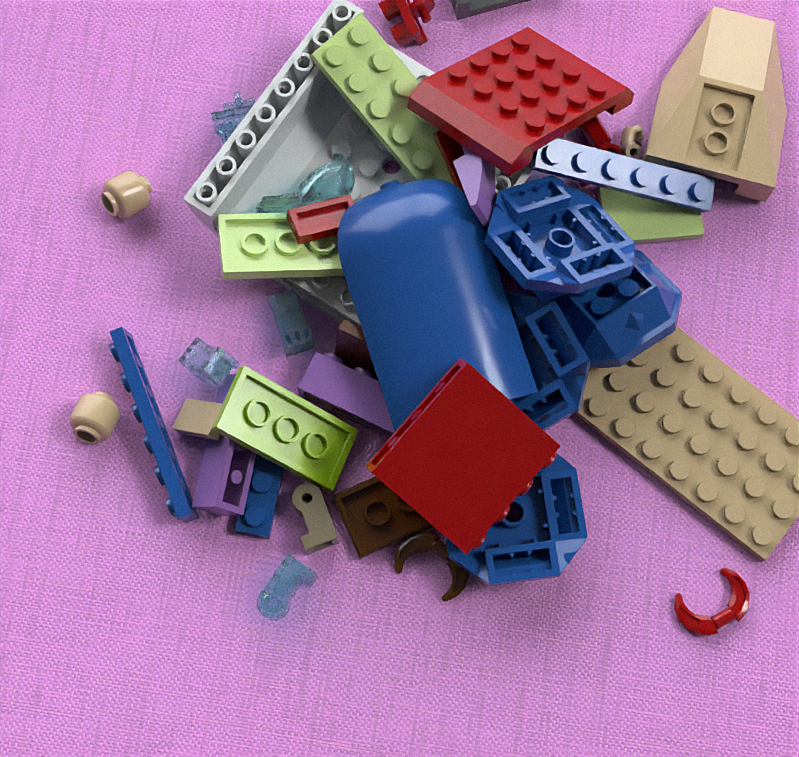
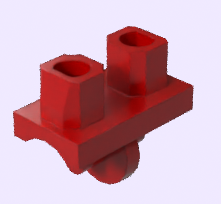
[378,0,435,46]

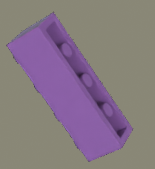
[297,352,395,438]
[191,373,256,516]

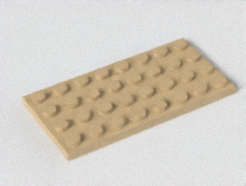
[574,326,799,562]

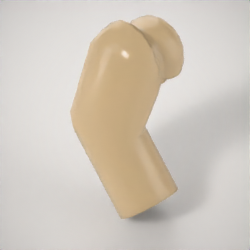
[620,125,644,159]

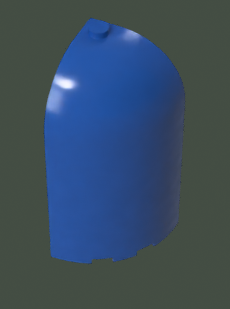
[337,178,538,431]

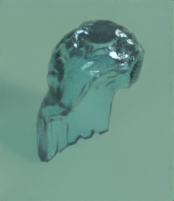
[256,153,355,213]

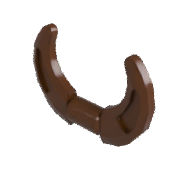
[395,532,469,601]

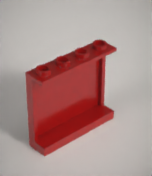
[366,358,560,555]

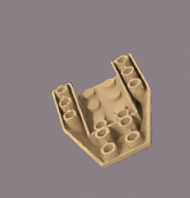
[642,6,787,202]

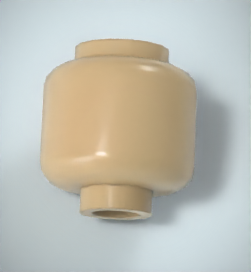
[100,170,152,219]
[69,391,120,444]

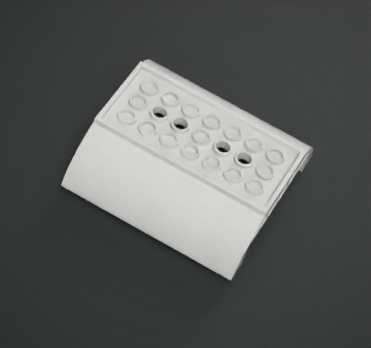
[183,0,533,326]

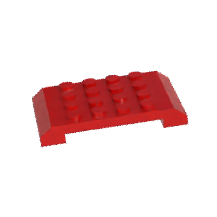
[407,27,635,176]

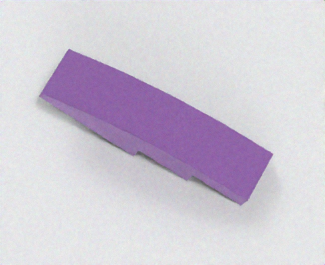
[453,144,495,227]

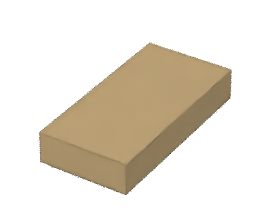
[172,398,222,440]

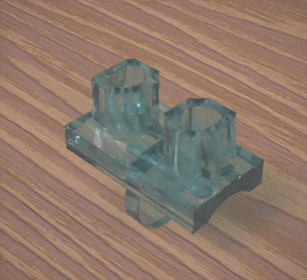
[211,91,255,145]

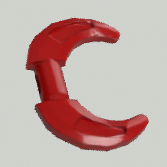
[674,568,750,636]

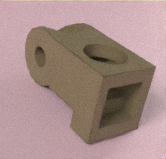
[292,483,339,555]

